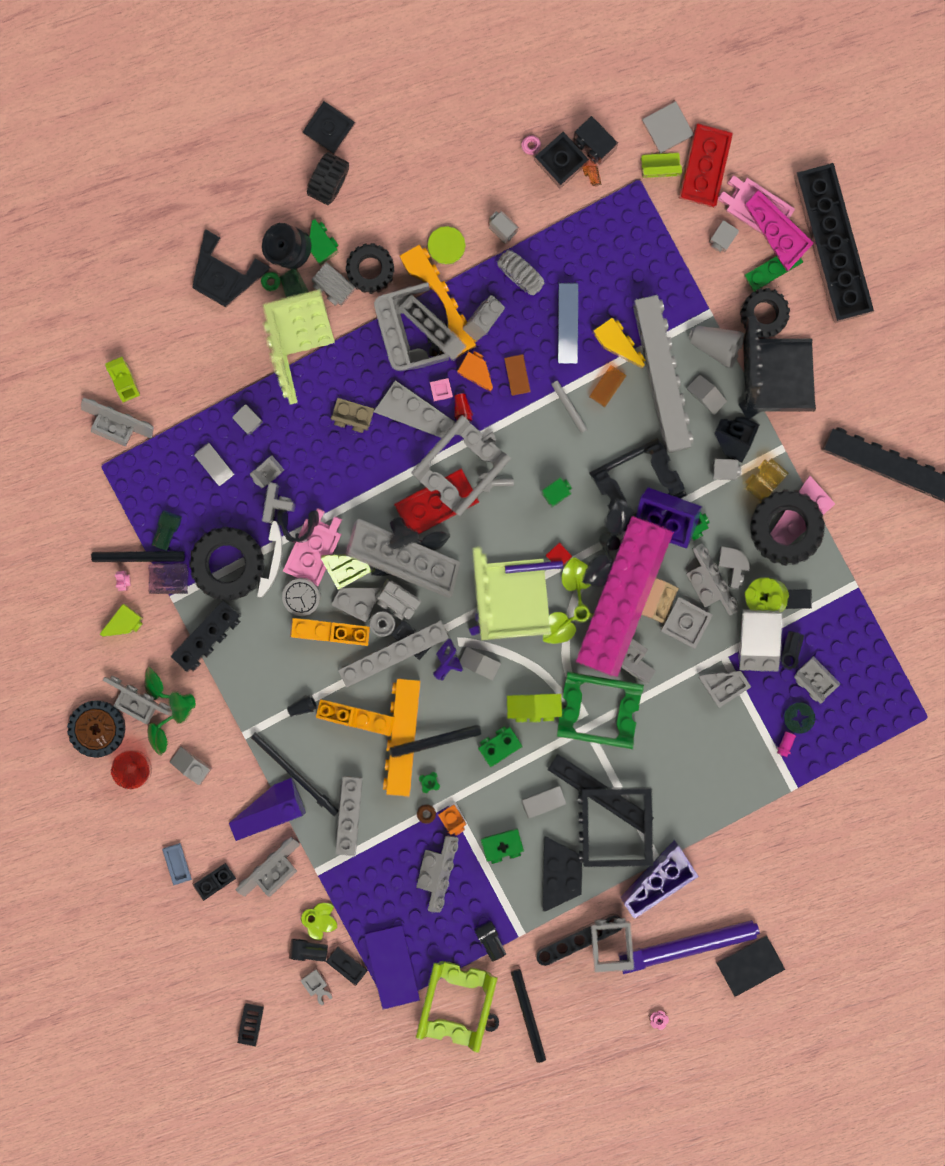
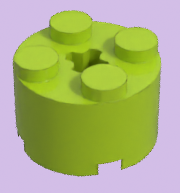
[745,578,789,612]

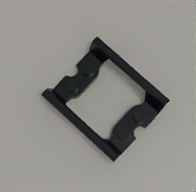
[589,438,687,518]

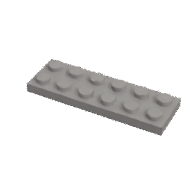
[346,519,460,598]

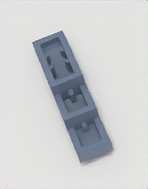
[558,283,578,363]

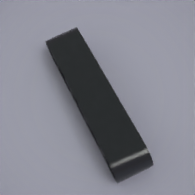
[536,914,622,966]

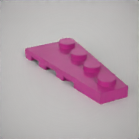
[745,190,814,271]

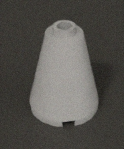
[689,326,745,368]

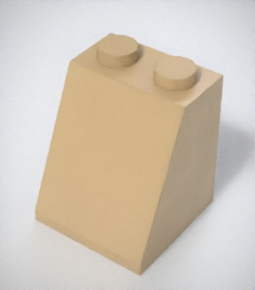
[642,578,679,624]

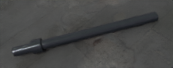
[250,732,339,817]

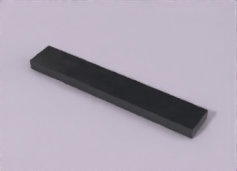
[547,754,654,834]

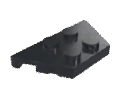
[542,837,582,912]

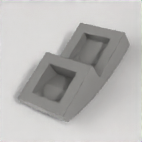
[194,442,234,486]
[521,786,566,818]

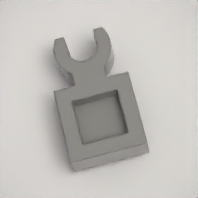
[300,969,332,1005]

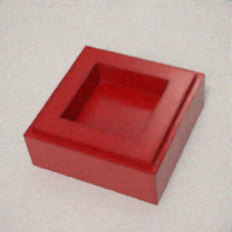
[545,543,572,565]

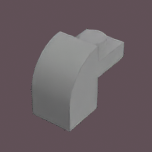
[717,547,750,589]

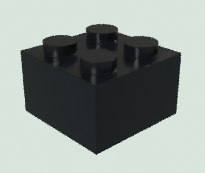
[573,115,618,165]
[534,131,589,189]

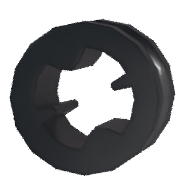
[485,1013,499,1032]

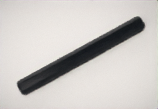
[91,551,185,562]
[390,725,481,758]
[511,969,546,1063]

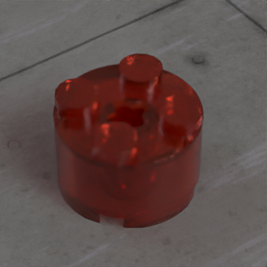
[111,750,152,789]

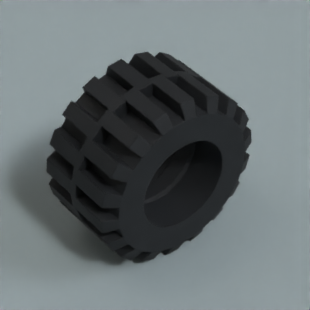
[307,152,349,206]
[346,243,394,294]
[740,288,790,338]

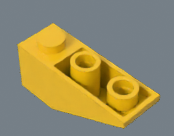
[593,318,646,368]

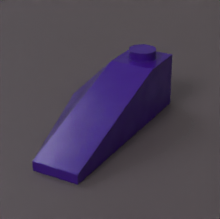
[229,778,306,841]

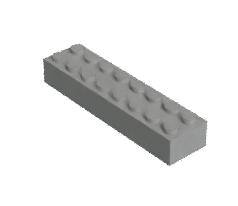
[633,295,694,454]

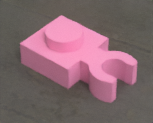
[115,571,131,591]

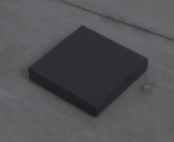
[302,101,356,154]

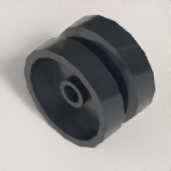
[261,223,312,269]

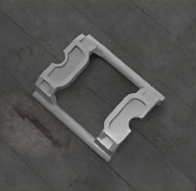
[411,415,511,516]

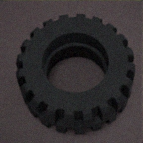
[751,489,825,566]
[189,527,264,600]

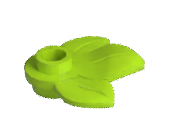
[301,903,338,940]

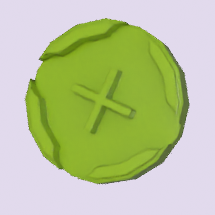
[427,226,466,265]

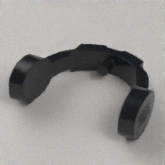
[277,510,319,543]

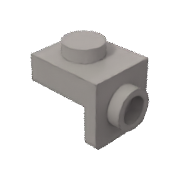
[250,456,284,488]

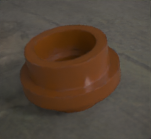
[417,804,436,824]

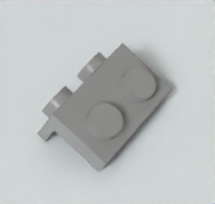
[794,656,841,704]

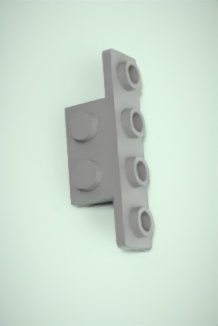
[81,398,154,447]
[686,543,739,616]
[621,639,655,684]
[103,676,172,724]
[416,836,458,913]
[236,837,300,897]

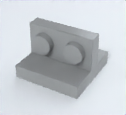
[262,483,296,524]

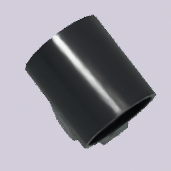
[779,631,805,670]
[474,920,507,962]
[289,939,328,962]

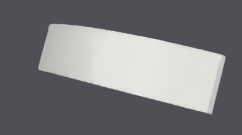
[257,521,283,598]

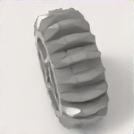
[497,250,544,295]

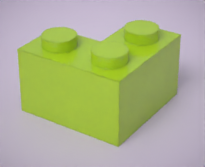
[507,694,562,722]

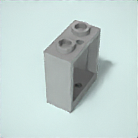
[591,918,634,972]

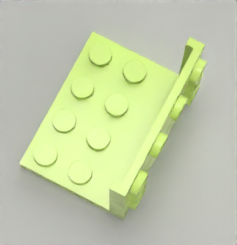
[263,290,335,405]
[473,548,551,640]

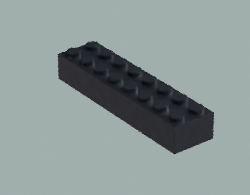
[794,163,874,324]

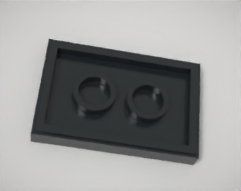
[716,935,785,997]

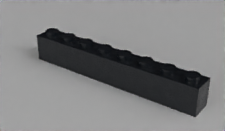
[822,427,945,502]

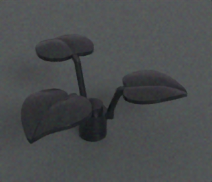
[582,499,635,586]
[371,517,450,576]

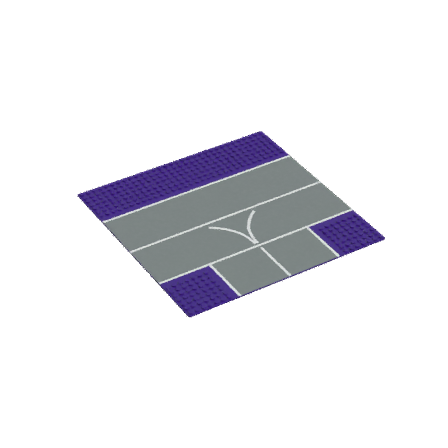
[102,180,928,991]

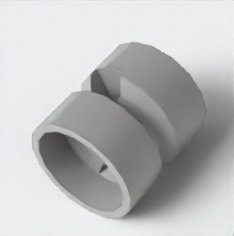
[370,612,396,637]

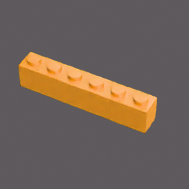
[383,679,420,797]

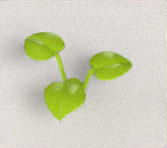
[543,557,594,644]

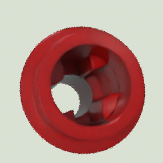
[454,394,473,422]

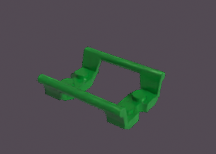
[557,672,644,749]

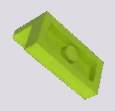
[641,153,682,178]

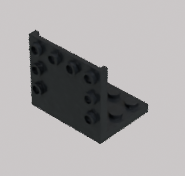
[743,316,816,412]

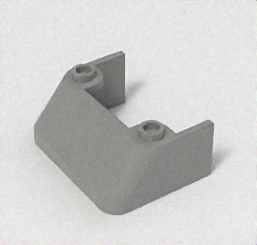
[374,283,449,371]

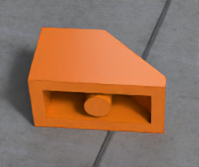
[457,351,493,392]

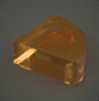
[582,166,602,186]

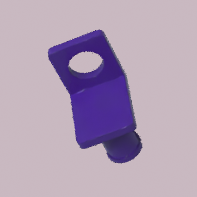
[433,639,463,681]

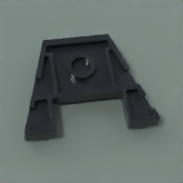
[192,229,270,308]

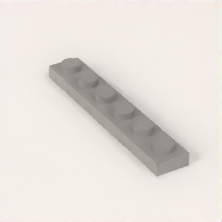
[338,620,450,688]

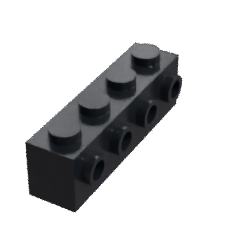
[170,600,241,672]

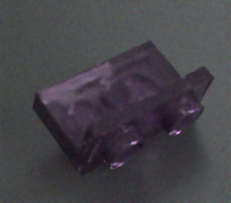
[148,563,189,594]

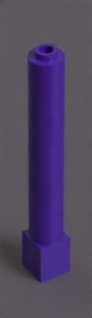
[618,920,760,975]

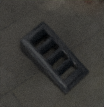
[237,1003,264,1046]

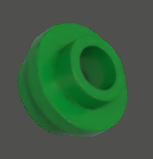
[261,272,280,291]

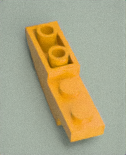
[290,618,370,646]
[316,699,395,736]

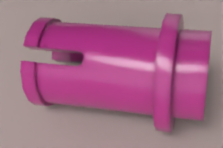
[776,732,796,757]

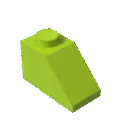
[100,604,143,637]

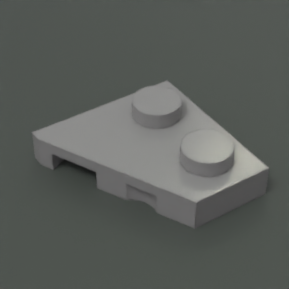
[331,588,380,622]
[698,671,751,708]

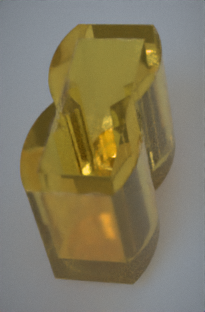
[745,458,789,502]

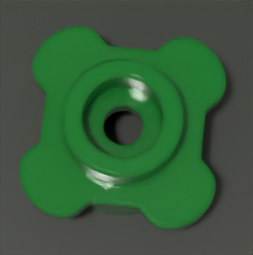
[419,772,440,793]

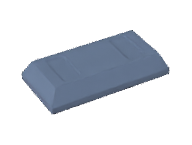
[162,843,192,886]

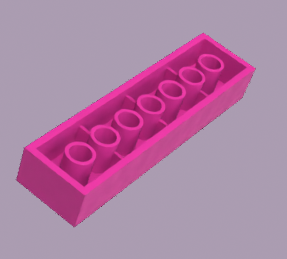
[576,516,673,677]

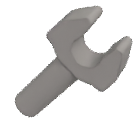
[478,473,514,492]

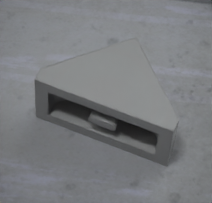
[686,375,727,415]
[460,647,501,680]

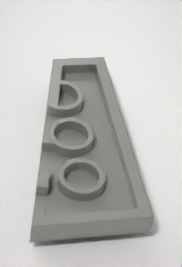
[374,381,456,438]

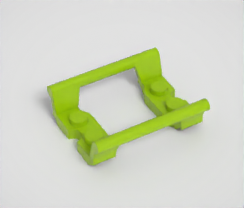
[416,961,498,1052]

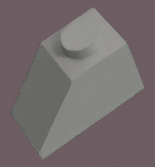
[170,747,212,785]

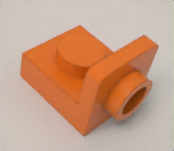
[438,804,467,835]

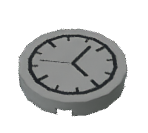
[282,577,321,616]

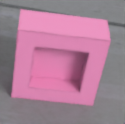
[430,378,453,402]

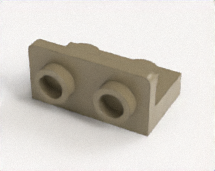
[331,398,375,433]

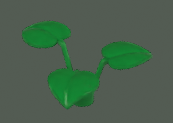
[144,667,196,756]

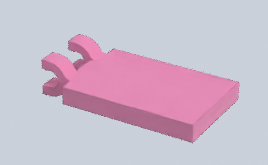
[718,175,795,235]
[283,509,343,587]

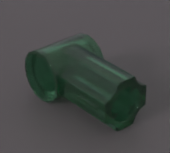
[152,510,182,551]

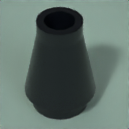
[287,695,317,717]

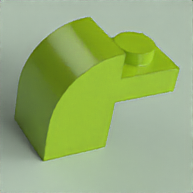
[105,357,140,403]

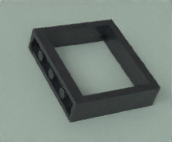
[578,787,653,867]

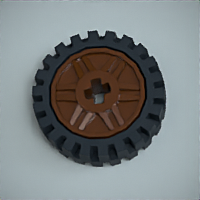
[67,701,126,758]

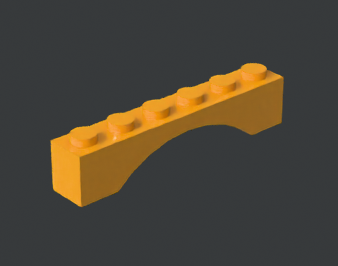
[399,244,478,358]

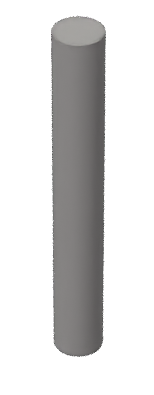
[551,380,587,433]

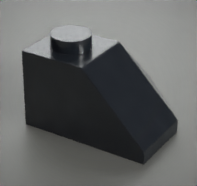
[714,416,760,463]

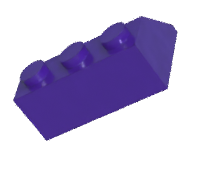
[636,487,702,549]

